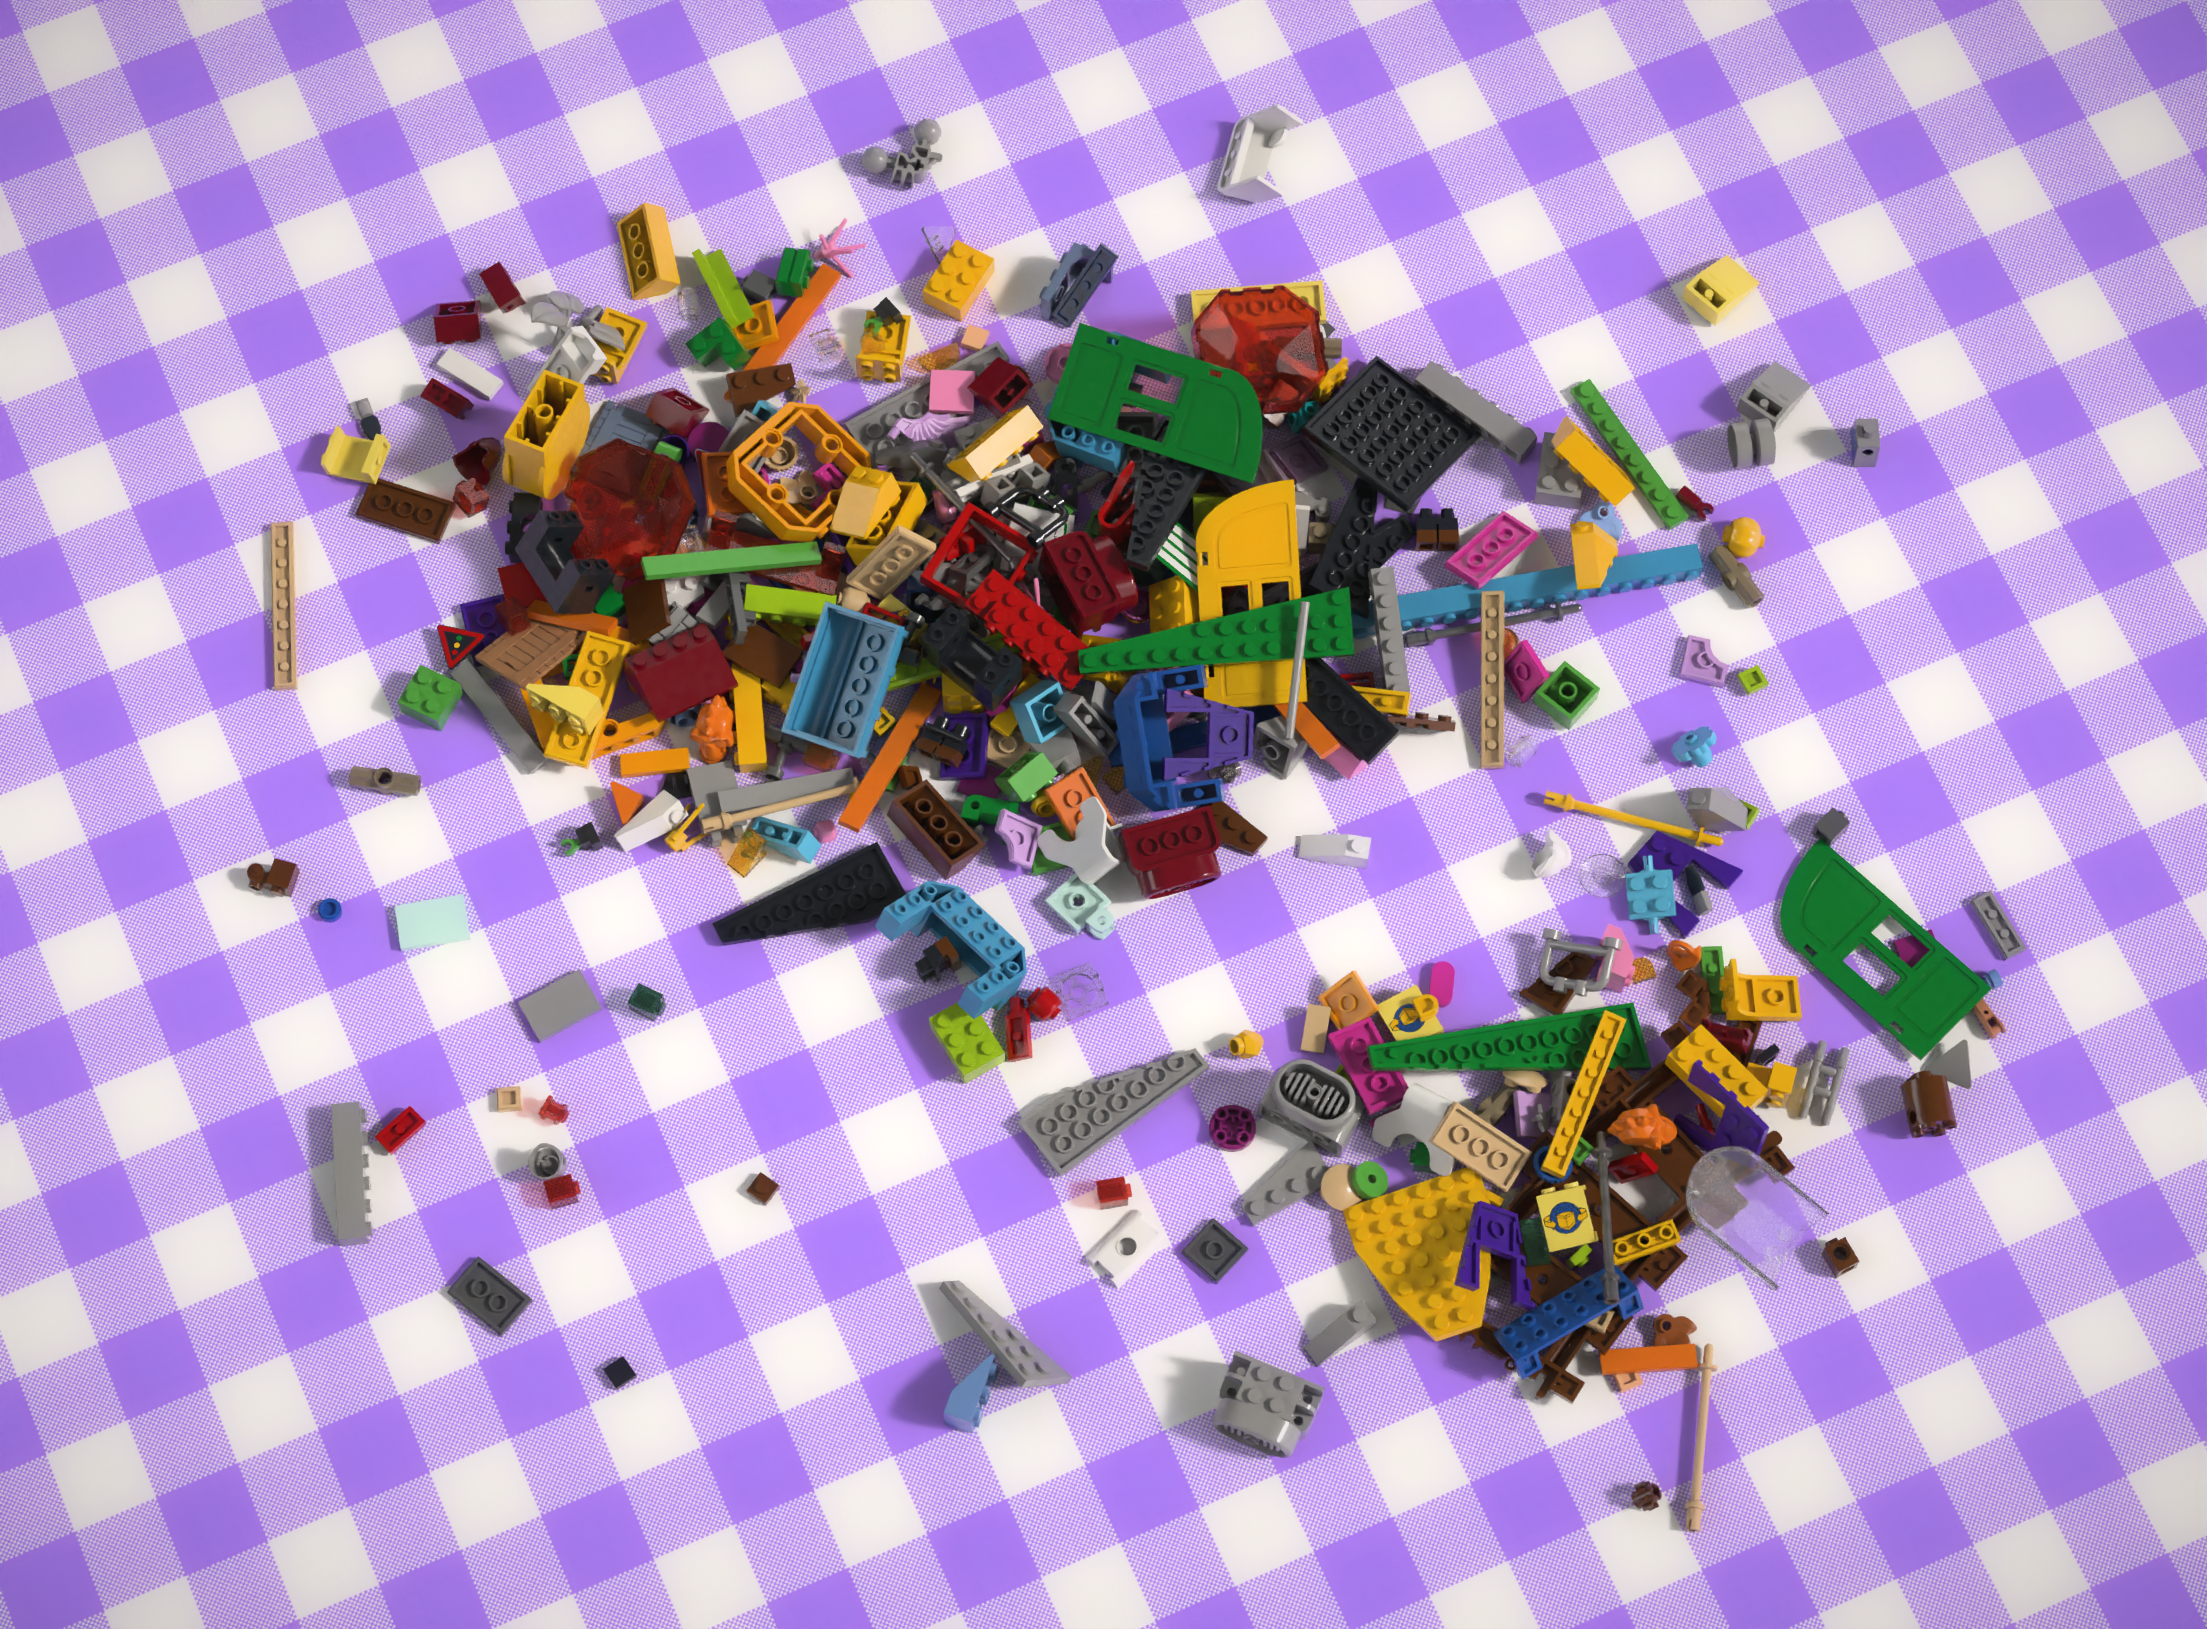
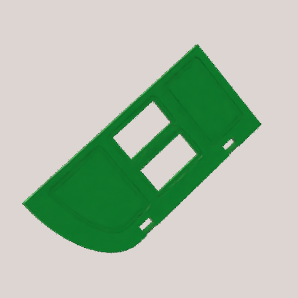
[1047,323,1263,484]
[1780,838,1992,1061]

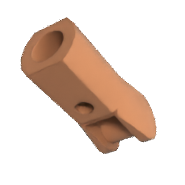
[1972,999,2006,1039]

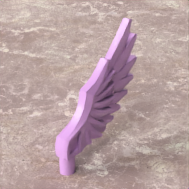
[887,412,976,450]

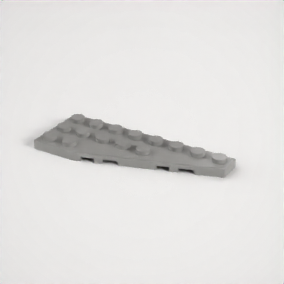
[1018,1048,1210,1178]

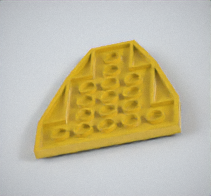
[1343,1167,1491,1342]

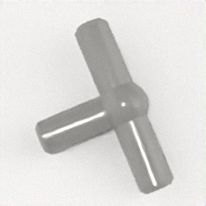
[577,305,603,328]

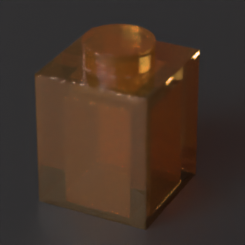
[802,742,840,772]

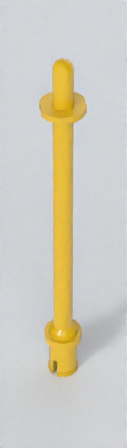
[1543,790,1724,847]

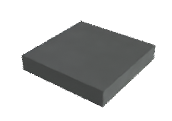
[1181,1218,1249,1284]

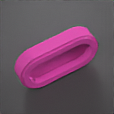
[1429,961,1455,1008]

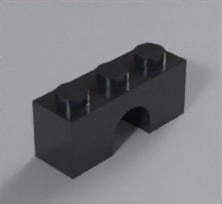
[505,492,543,563]

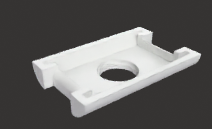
[1086,1209,1168,1290]

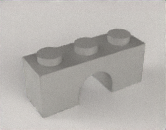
[980,462,1050,508]

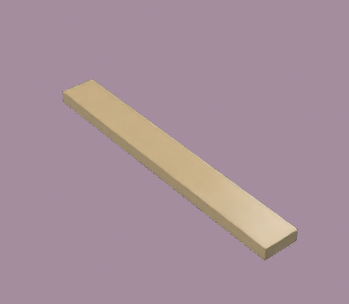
[270,521,298,691]
[1481,591,1505,769]

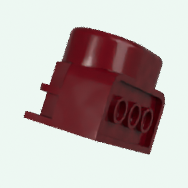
[1037,531,1138,640]
[1117,805,1222,900]

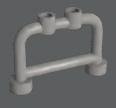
[1539,928,1623,997]

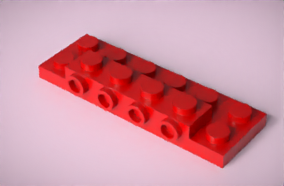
[964,569,1089,691]

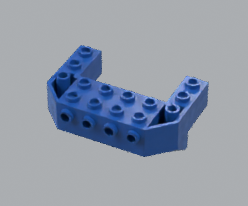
[1112,664,1226,812]

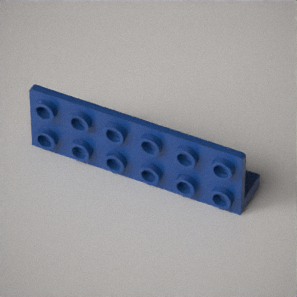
[1493,1264,1644,1380]

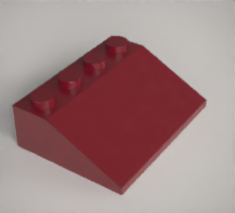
[624,623,738,723]

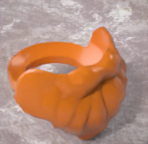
[1666,940,1701,972]

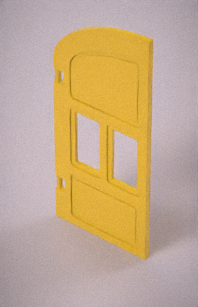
[1196,479,1307,708]

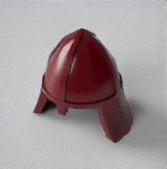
[452,437,502,486]

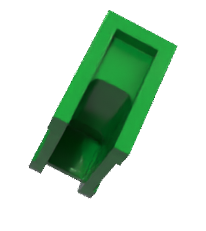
[961,795,1020,846]

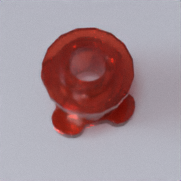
[539,1095,569,1125]

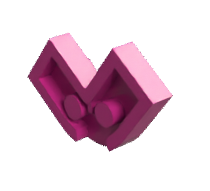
[811,463,846,511]

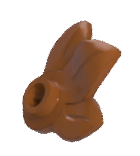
[1653,1314,1697,1346]

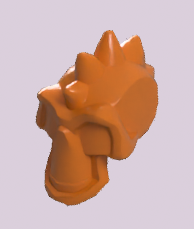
[690,695,734,764]
[1607,1104,1677,1150]

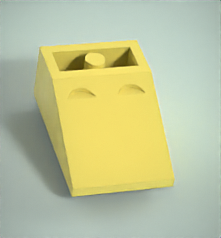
[1682,255,1760,326]
[526,684,604,735]

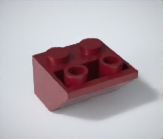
[967,357,1034,419]

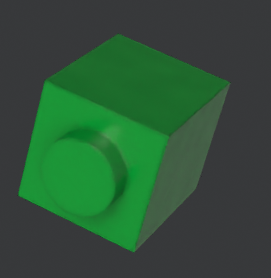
[1409,1142,1438,1174]

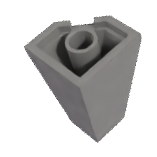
[1253,712,1322,780]
[1687,787,1748,831]

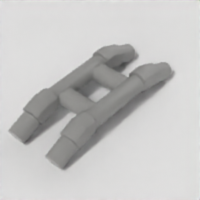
[1797,1040,1850,1126]

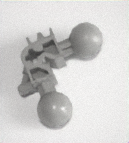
[861,118,942,189]

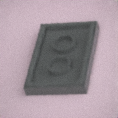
[447,1256,533,1337]

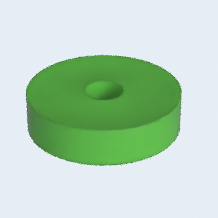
[1351,1161,1388,1200]

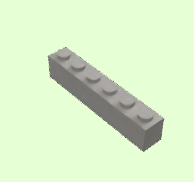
[1414,361,1537,465]
[1368,566,1411,702]
[331,1101,373,1246]

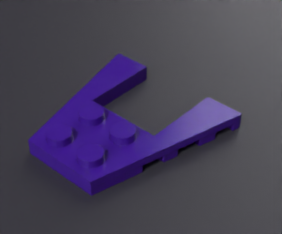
[1161,688,1254,781]
[1627,831,1743,939]
[1673,1059,1770,1167]
[1455,1201,1535,1311]

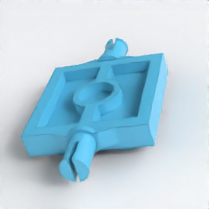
[1625,855,1676,935]

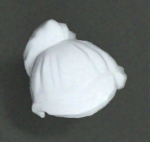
[1531,829,1572,878]

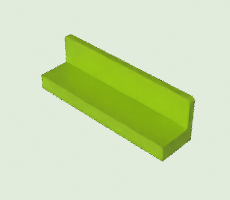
[692,249,755,329]

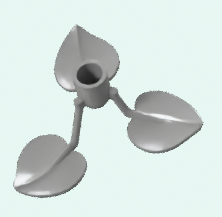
[531,291,625,351]

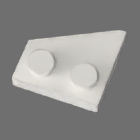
[664,575,705,609]

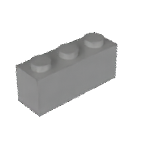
[1053,692,1118,757]

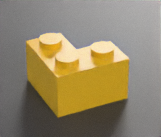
[1746,1062,1797,1108]

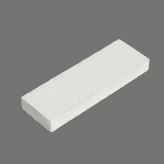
[436,347,504,401]

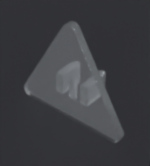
[921,226,956,265]

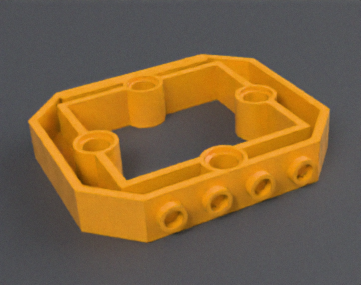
[726,402,872,542]
[520,626,667,766]

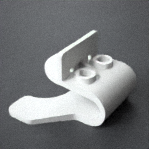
[1037,797,1125,885]
[1372,1083,1455,1176]

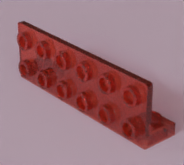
[704,510,847,596]

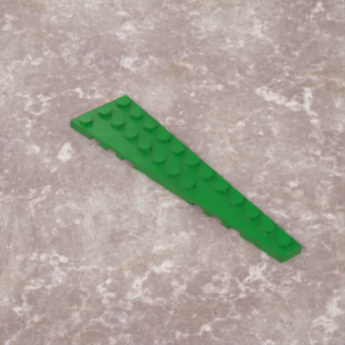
[1078,587,1354,675]
[1366,1002,1652,1071]

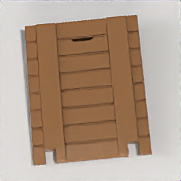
[475,616,586,691]

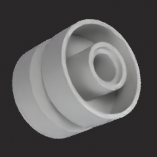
[1727,418,1776,469]

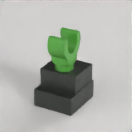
[864,297,903,337]
[561,822,603,857]

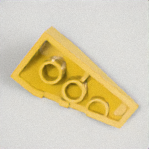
[1570,521,1618,590]

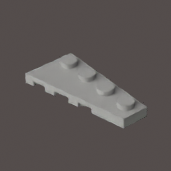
[1241,1140,1328,1227]

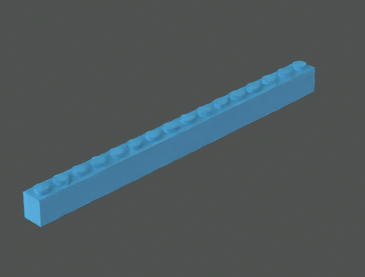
[1351,543,1703,639]

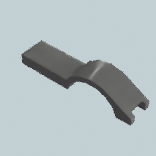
[915,543,997,610]

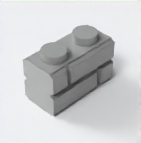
[648,601,697,645]

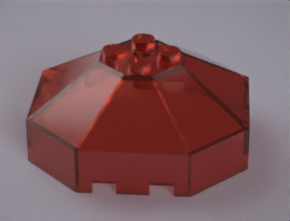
[1191,285,1329,415]
[564,438,696,582]

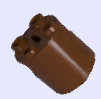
[1900,1071,1957,1138]

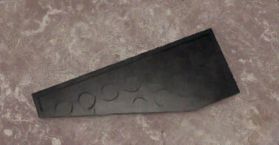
[712,842,906,946]

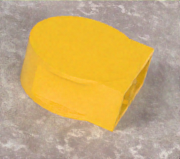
[502,369,590,500]

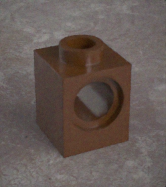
[1821,1237,1860,1278]

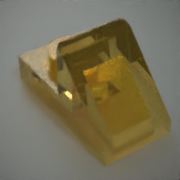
[727,827,768,878]

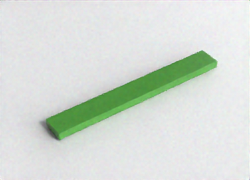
[641,541,822,580]

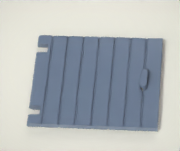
[570,400,670,498]

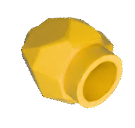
[1229,1030,1264,1059]

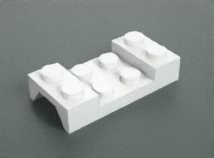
[527,326,607,392]

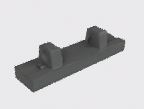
[723,572,756,644]

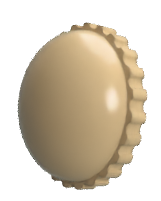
[764,436,799,472]

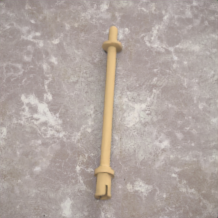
[701,777,862,834]
[1685,1343,1718,1533]

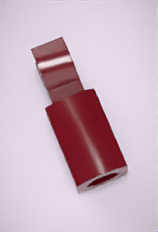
[1675,485,1714,522]

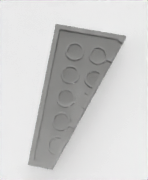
[939,1280,1072,1388]

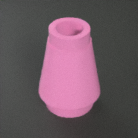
[932,489,958,523]

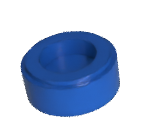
[318,898,342,923]

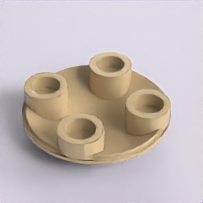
[1502,1071,1548,1093]
[1320,1164,1364,1211]

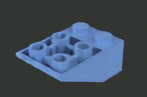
[944,1354,999,1433]

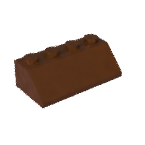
[887,779,986,881]

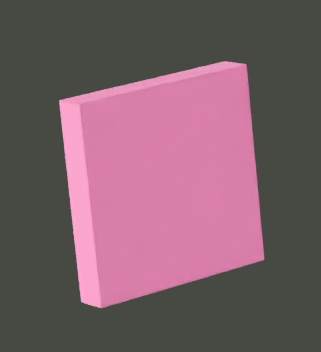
[929,370,976,415]

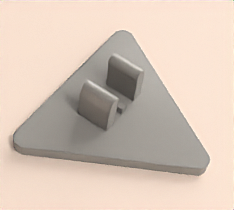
[1925,1039,1972,1090]

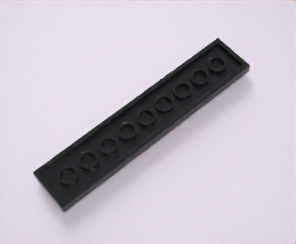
[1222,585,1401,765]

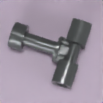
[898,612,925,668]
[764,724,813,781]

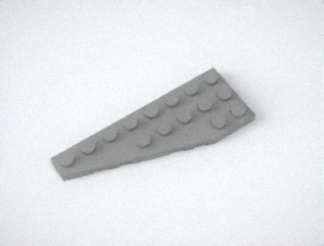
[845,341,1009,472]

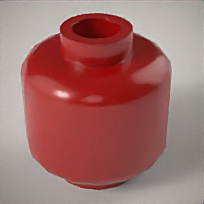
[1026,987,1061,1021]

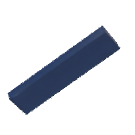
[1052,243,1119,328]

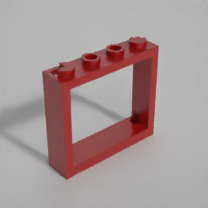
[920,502,1039,620]

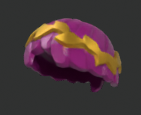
[1122,588,1150,624]

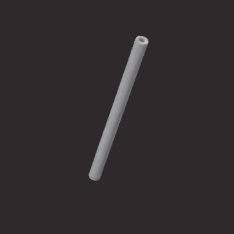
[1284,601,1310,739]

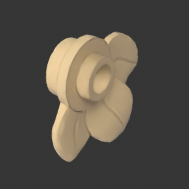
[780,470,819,506]

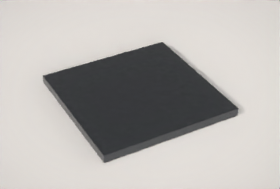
[1301,355,1481,513]

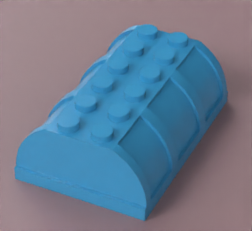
[781,601,909,758]

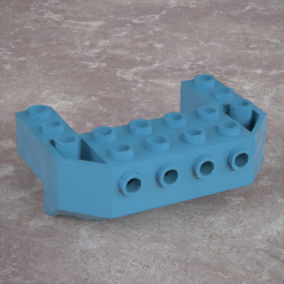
[1044,331,1172,474]
[875,880,1027,1019]

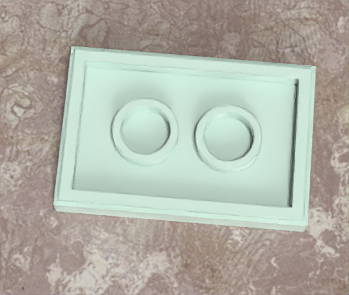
[395,894,471,951]

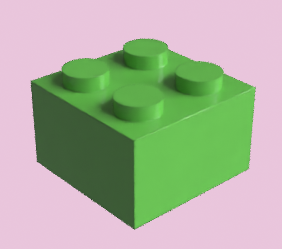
[1534,661,1600,730]
[398,664,463,731]
[994,751,1058,803]

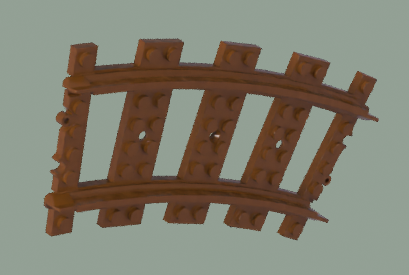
[1458,1020,1795,1404]

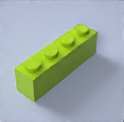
[743,584,837,627]

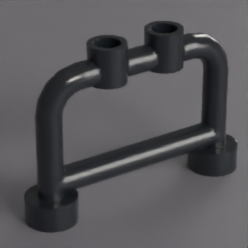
[981,485,1069,550]

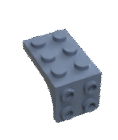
[1039,242,1113,321]

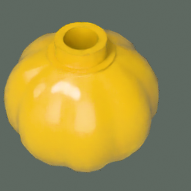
[1722,517,1765,558]

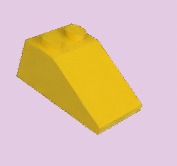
[830,465,902,540]

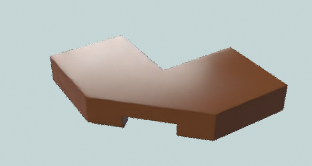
[1675,969,1712,1030]

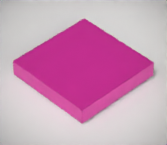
[1504,639,1550,703]

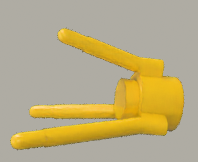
[664,803,709,853]

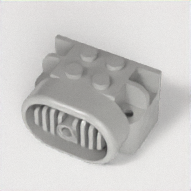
[1257,1059,1366,1158]
[1212,1350,1325,1458]

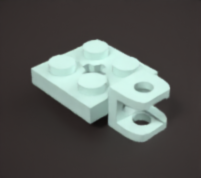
[1045,873,1115,940]

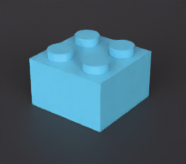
[1009,680,1067,744]

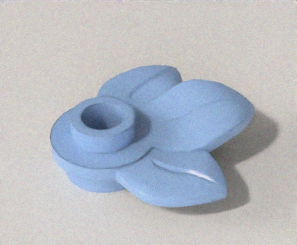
[1579,502,1623,540]

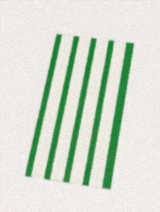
[1156,522,1208,592]

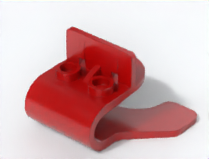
[1098,461,1136,545]

